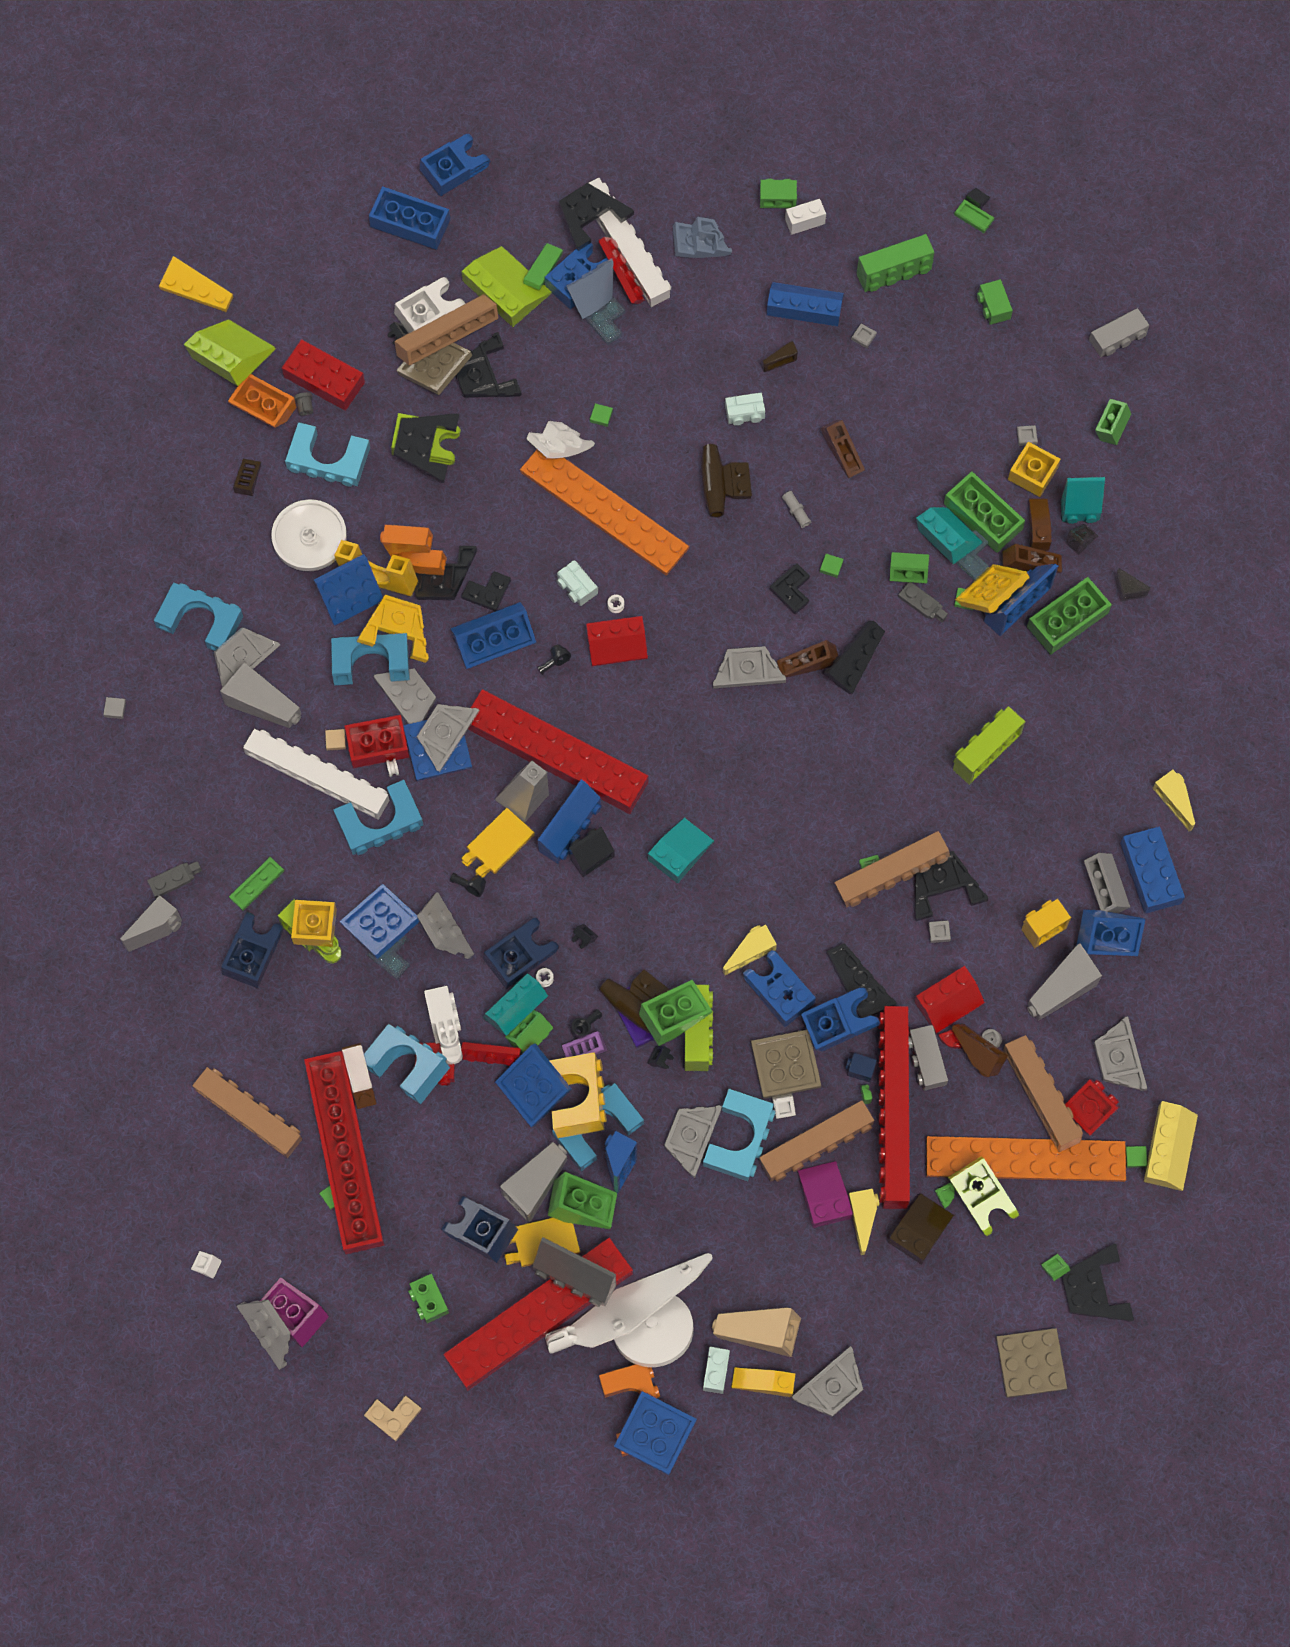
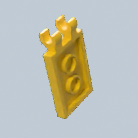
[461,808,535,878]
[505,1218,580,1267]

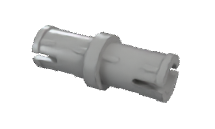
[782,491,811,528]

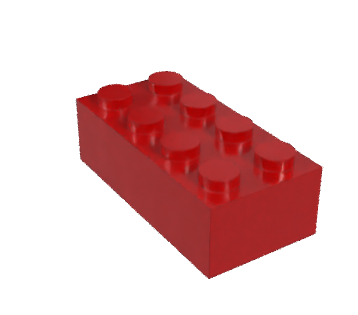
[282,339,365,411]

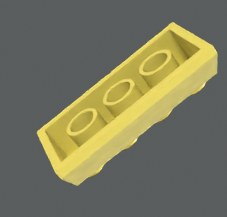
[1144,1101,1198,1191]

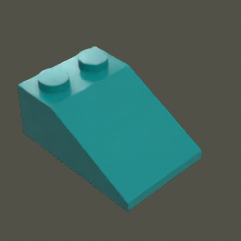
[1061,477,1105,524]
[648,817,714,884]

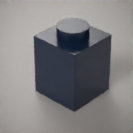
[845,1053,877,1083]

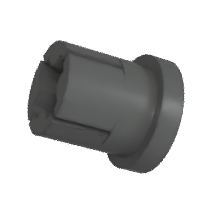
[294,392,313,416]

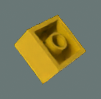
[1008,442,1061,497]
[1021,899,1071,949]
[291,900,337,947]

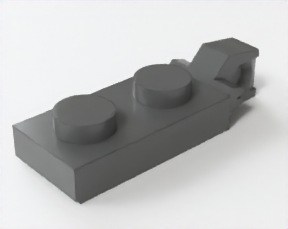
[898,582,948,623]
[147,862,202,898]

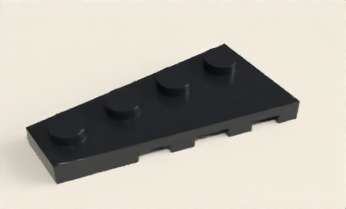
[824,621,885,694]
[827,943,897,1018]

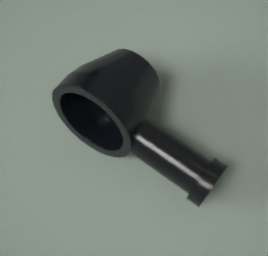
[537,644,571,675]
[450,873,486,897]
[571,1009,602,1039]

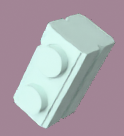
[725,393,765,425]
[557,561,598,606]
[703,1347,730,1394]

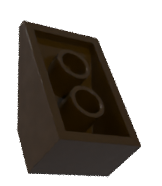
[888,1193,954,1265]

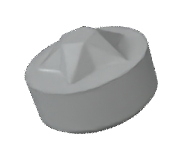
[982,1029,1002,1048]

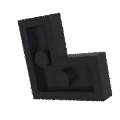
[770,563,810,615]
[462,571,511,611]

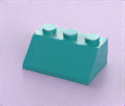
[916,507,982,564]
[483,974,548,1036]

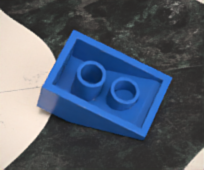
[1076,910,1146,956]

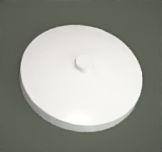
[272,500,347,571]
[614,1296,694,1367]

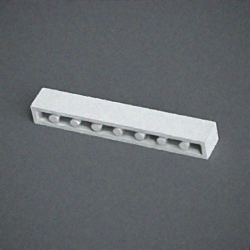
[589,178,671,307]
[243,729,390,820]

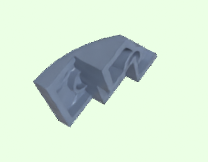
[673,217,732,258]
[566,258,613,319]

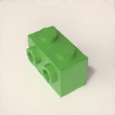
[760,179,797,208]
[977,279,1013,325]
[1095,399,1131,445]
[890,552,929,583]
[505,1010,553,1054]
[408,1274,449,1323]

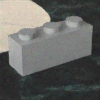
[1089,308,1149,357]
[1084,853,1130,913]
[909,1025,948,1090]

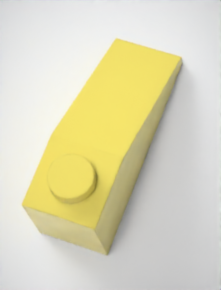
[1153,770,1195,832]
[723,925,777,975]
[848,1189,879,1255]

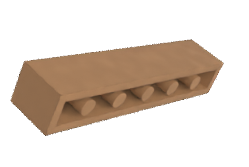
[395,294,498,366]
[835,831,950,908]
[1003,1035,1083,1152]
[192,1067,302,1158]
[759,1101,874,1182]

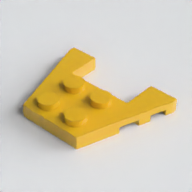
[357,595,429,663]

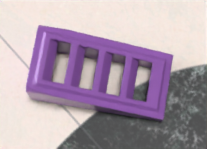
[562,1031,607,1057]

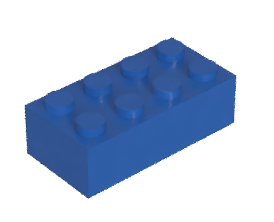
[369,186,450,250]
[1120,826,1185,914]

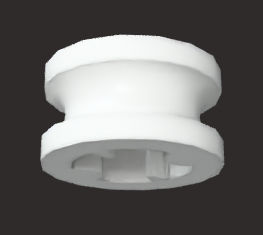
[608,595,624,613]
[386,758,399,777]
[536,968,553,987]

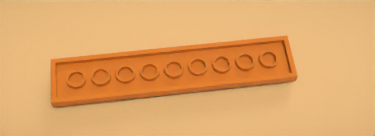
[520,449,689,576]
[926,1136,1126,1182]

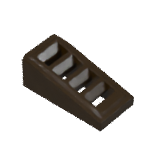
[762,341,798,372]
[233,458,261,496]

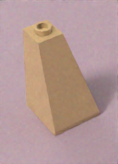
[712,1308,801,1357]

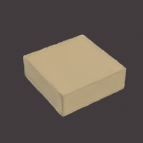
[326,729,346,751]

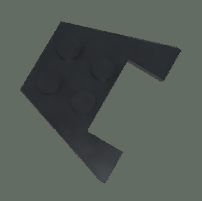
[559,183,634,251]
[456,332,522,397]
[393,413,460,483]
[415,546,477,600]
[915,851,988,921]
[1061,1244,1134,1322]

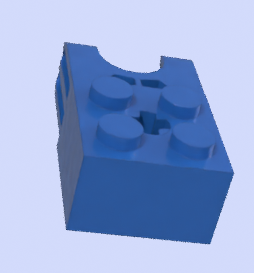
[420,134,490,196]
[545,243,608,310]
[743,950,816,1027]
[801,988,880,1052]

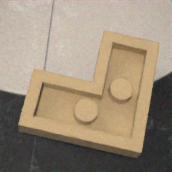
[364,1396,422,1441]

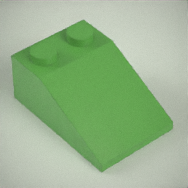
[639,980,712,1046]
[548,1172,617,1229]

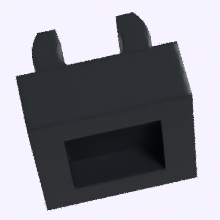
[387,322,409,345]
[572,924,598,949]
[647,1046,674,1069]

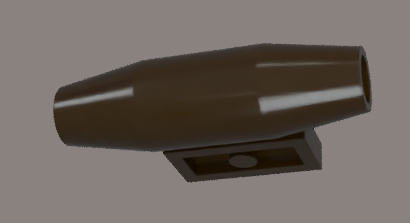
[701,444,752,518]
[599,969,670,1035]

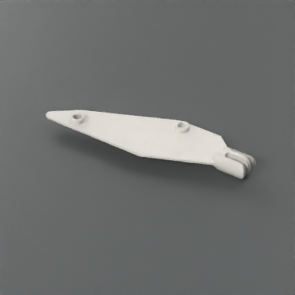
[545,1253,713,1353]

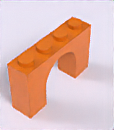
[380,525,447,575]
[599,1364,660,1457]

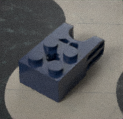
[221,912,283,988]
[483,918,559,989]
[441,1196,519,1263]

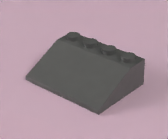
[533,1237,616,1307]

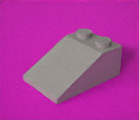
[120,895,182,952]

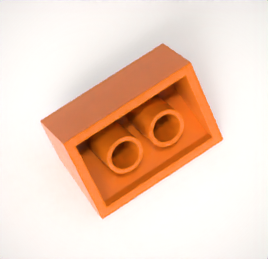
[228,374,296,428]

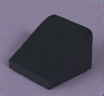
[965,188,990,209]

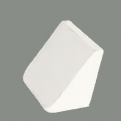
[772,1094,796,1119]
[191,1251,222,1278]

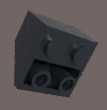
[569,827,615,877]

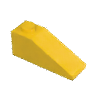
[732,1368,795,1397]

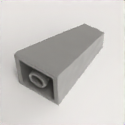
[220,663,301,728]
[495,761,549,823]
[1027,944,1102,1021]
[500,1142,567,1223]

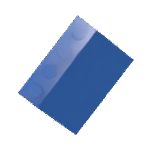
[984,564,1058,636]

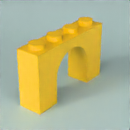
[334,540,418,596]
[550,1052,607,1138]

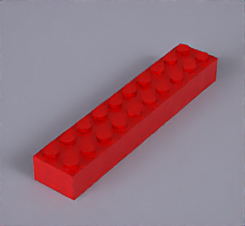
[468,689,648,814]
[878,1006,910,1209]
[304,1051,385,1255]
[443,1238,633,1391]

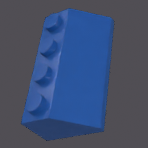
[767,282,844,326]
[451,602,537,669]
[538,779,602,864]
[605,1131,637,1194]

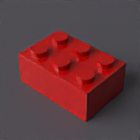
[345,715,409,768]

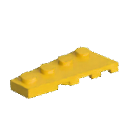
[159,256,233,312]

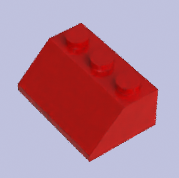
[586,616,648,666]
[914,966,985,1034]

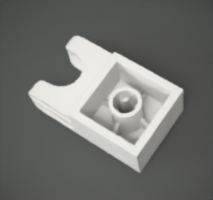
[394,277,466,333]
[424,986,462,1065]

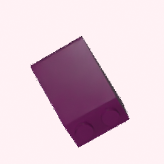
[798,1161,853,1228]
[259,1277,329,1347]

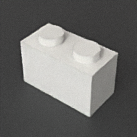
[785,199,826,235]

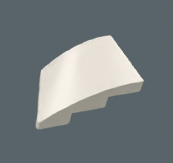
[527,421,595,458]

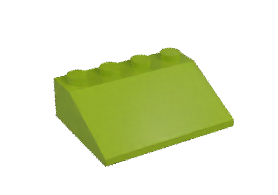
[462,246,552,327]
[184,319,276,386]

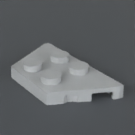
[214,627,280,688]
[713,646,786,688]
[374,669,436,724]
[417,704,480,772]
[417,892,474,959]
[1094,1017,1147,1091]
[664,1105,722,1178]
[237,1300,290,1370]
[791,1346,863,1417]

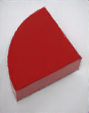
[938,1029,963,1048]

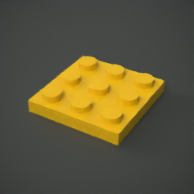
[955,564,1030,613]

